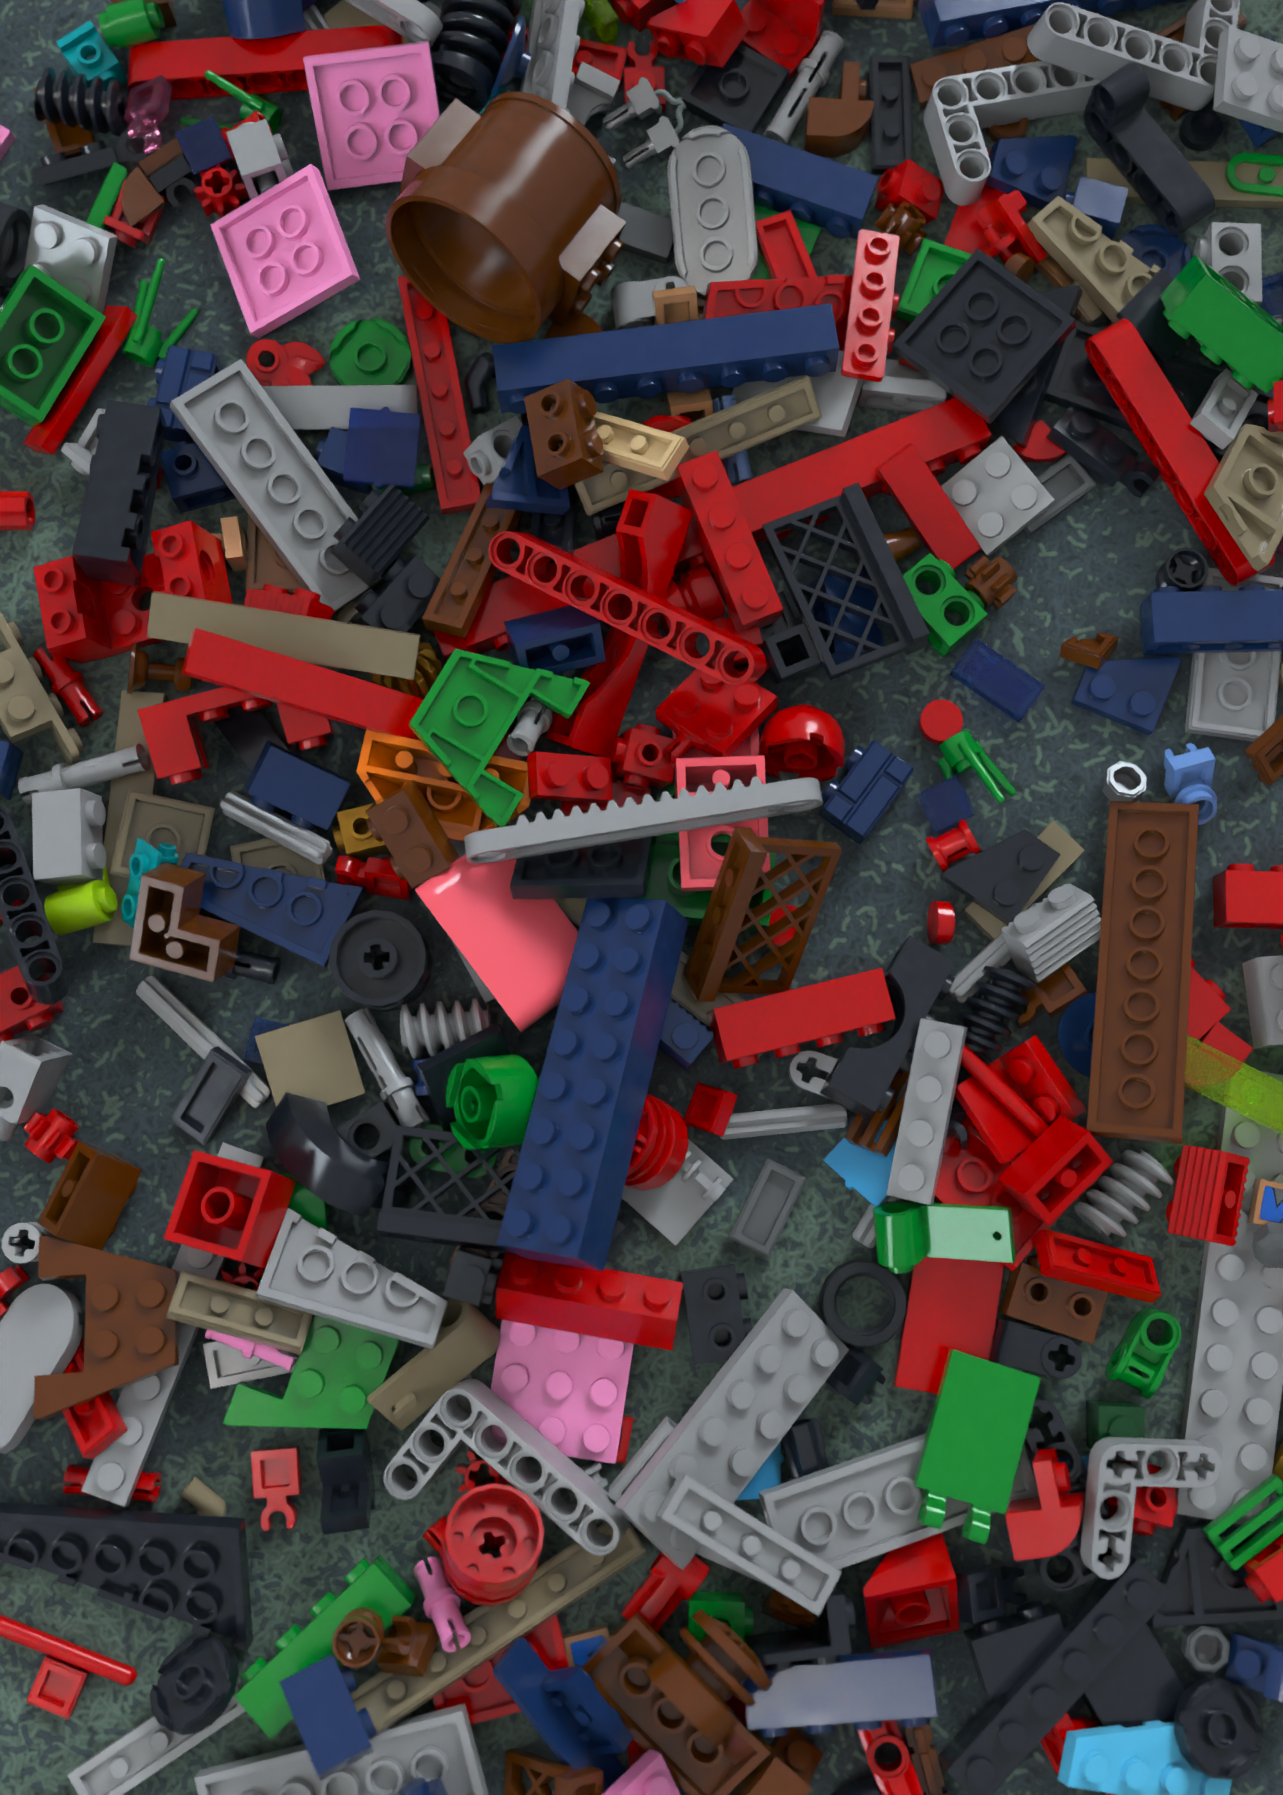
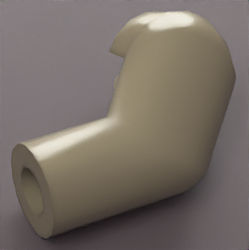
[180,1476,226,1517]

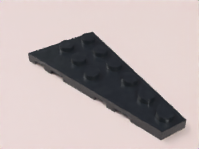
[0,1502,253,1651]

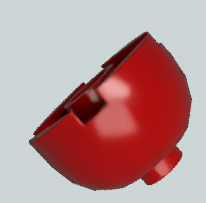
[758,704,845,783]

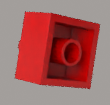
[163,1150,296,1269]

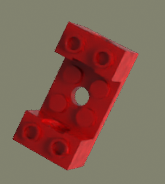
[33,520,233,664]
[137,663,335,785]

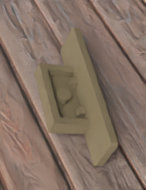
[0,611,84,765]

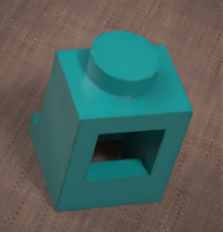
[56,21,127,91]

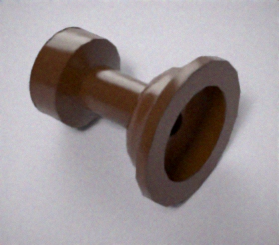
[127,643,191,694]

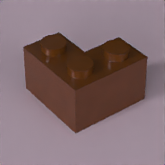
[129,862,240,982]

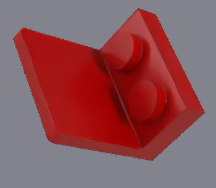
[740,0,825,82]
[955,1035,1086,1164]

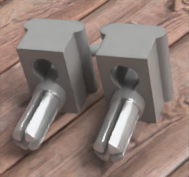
[602,77,686,169]

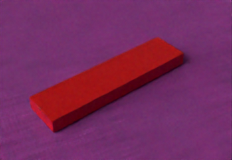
[23,305,137,455]

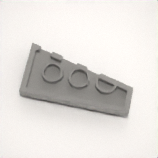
[256,1208,448,1349]

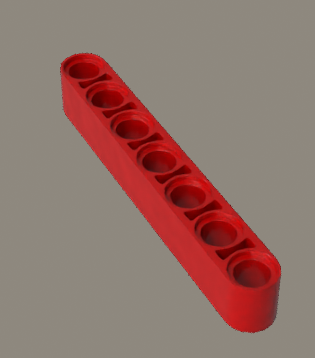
[128,25,403,101]
[1084,318,1275,587]
[488,531,766,685]

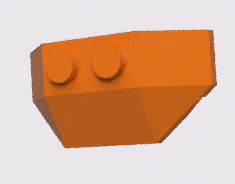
[356,730,531,842]

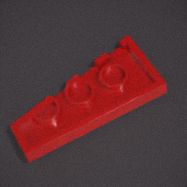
[702,274,853,351]

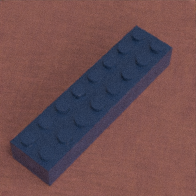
[496,898,689,1272]

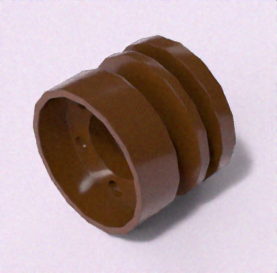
[644,1608,773,1748]

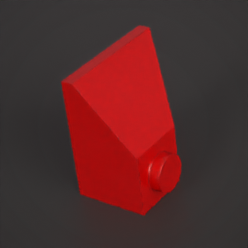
[863,1532,960,1649]

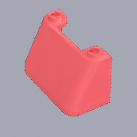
[414,854,578,1033]

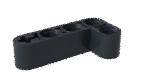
[1083,62,1215,235]
[1024,1395,1112,1592]

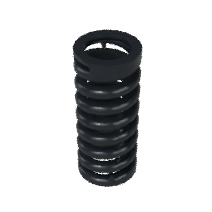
[430,0,522,109]

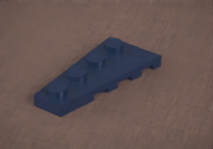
[180,853,365,968]

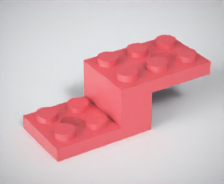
[671,691,770,892]

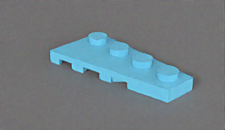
[1057,1720,1232,1795]

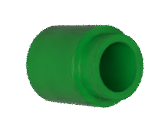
[98,0,164,49]

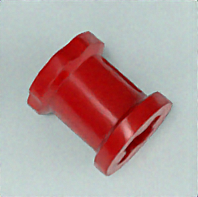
[926,819,982,872]

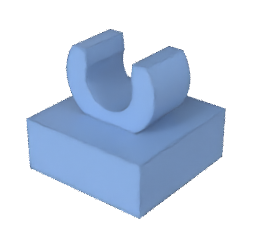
[1163,743,1216,799]

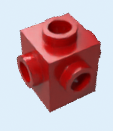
[609,724,675,790]
[1107,1461,1178,1536]

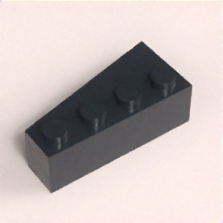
[72,400,167,586]

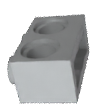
[1194,222,1262,306]

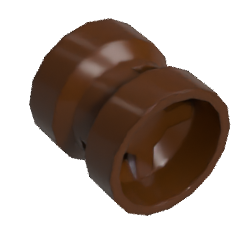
[332,1607,385,1668]

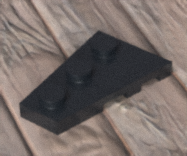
[510,836,657,899]

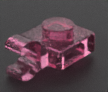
[124,75,173,154]

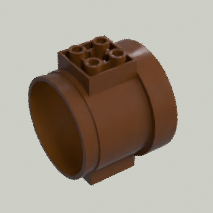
[385,92,626,344]

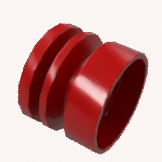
[625,1094,689,1191]
[442,1483,544,1606]

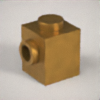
[333,803,390,859]

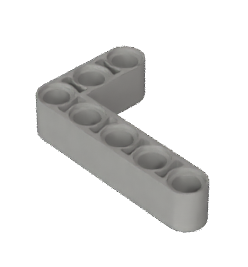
[1027,0,1240,111]
[923,61,1102,206]
[383,1378,629,1556]

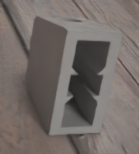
[0,1035,73,1142]

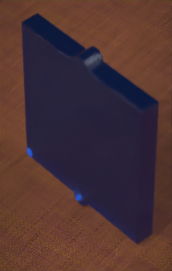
[343,407,421,490]

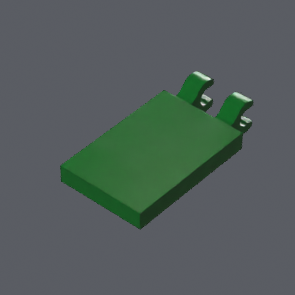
[913,1349,1041,1544]

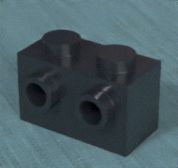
[347,555,440,632]
[680,1264,753,1365]

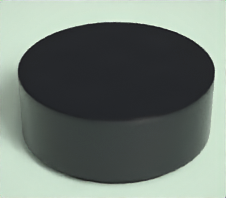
[1178,108,1222,152]

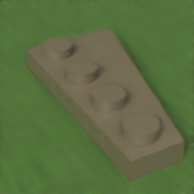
[1027,196,1161,323]

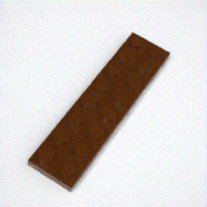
[1087,801,1199,1144]

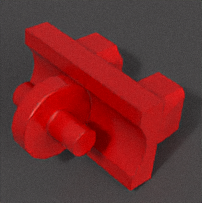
[973,190,1047,265]

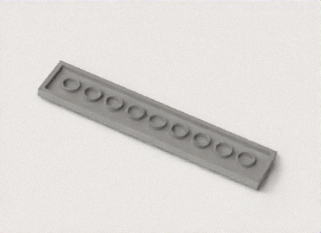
[1175,1068,1283,1525]

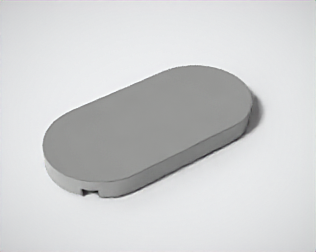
[667,126,758,298]
[0,1284,83,1454]

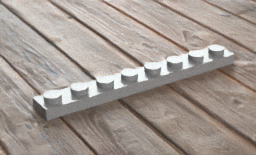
[81,1142,266,1507]

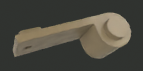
[367,1298,501,1431]

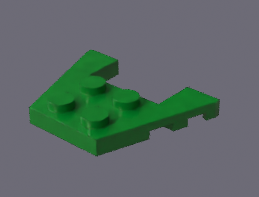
[409,649,590,828]
[223,1315,400,1429]

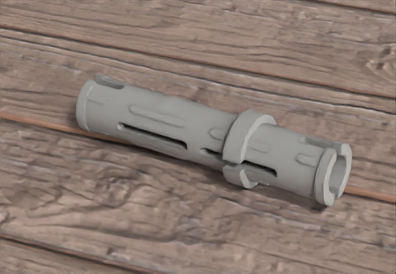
[764,30,845,145]
[507,669,576,756]
[18,743,150,805]
[344,1008,431,1128]

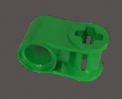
[1105,1308,1182,1400]

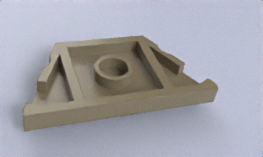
[1204,424,1283,572]

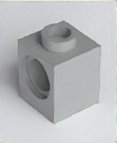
[463,416,522,486]

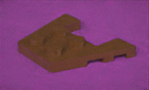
[33,1236,180,1420]

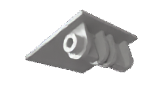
[622,1139,733,1246]

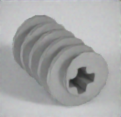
[400,998,492,1059]
[1074,1147,1174,1244]

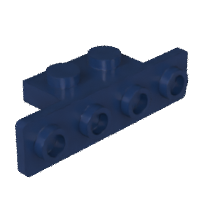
[493,1637,634,1793]

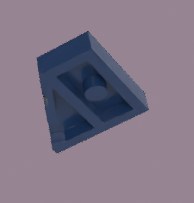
[985,135,1077,210]
[486,425,570,515]
[1071,657,1182,735]

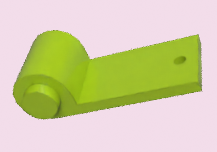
[44,865,118,936]

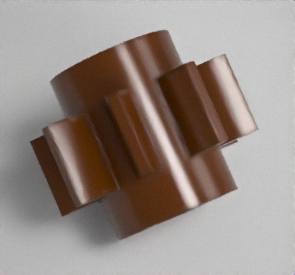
[875,202,927,256]
[964,555,1017,610]

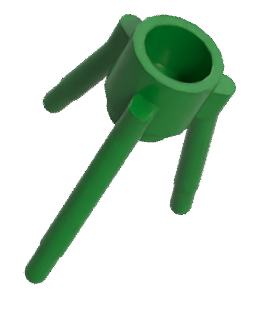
[179,70,282,135]
[122,258,199,367]
[937,730,1016,826]

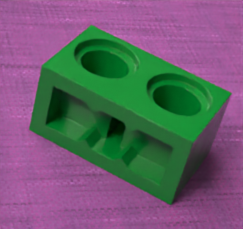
[903,553,988,658]

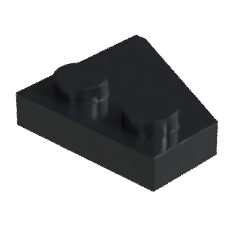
[940,829,1061,926]

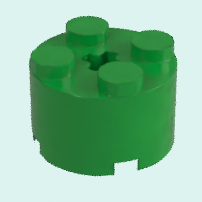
[446,1055,540,1150]

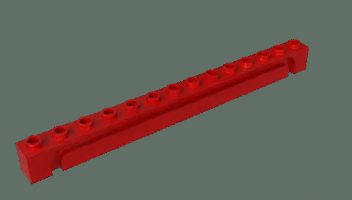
[425,398,992,662]

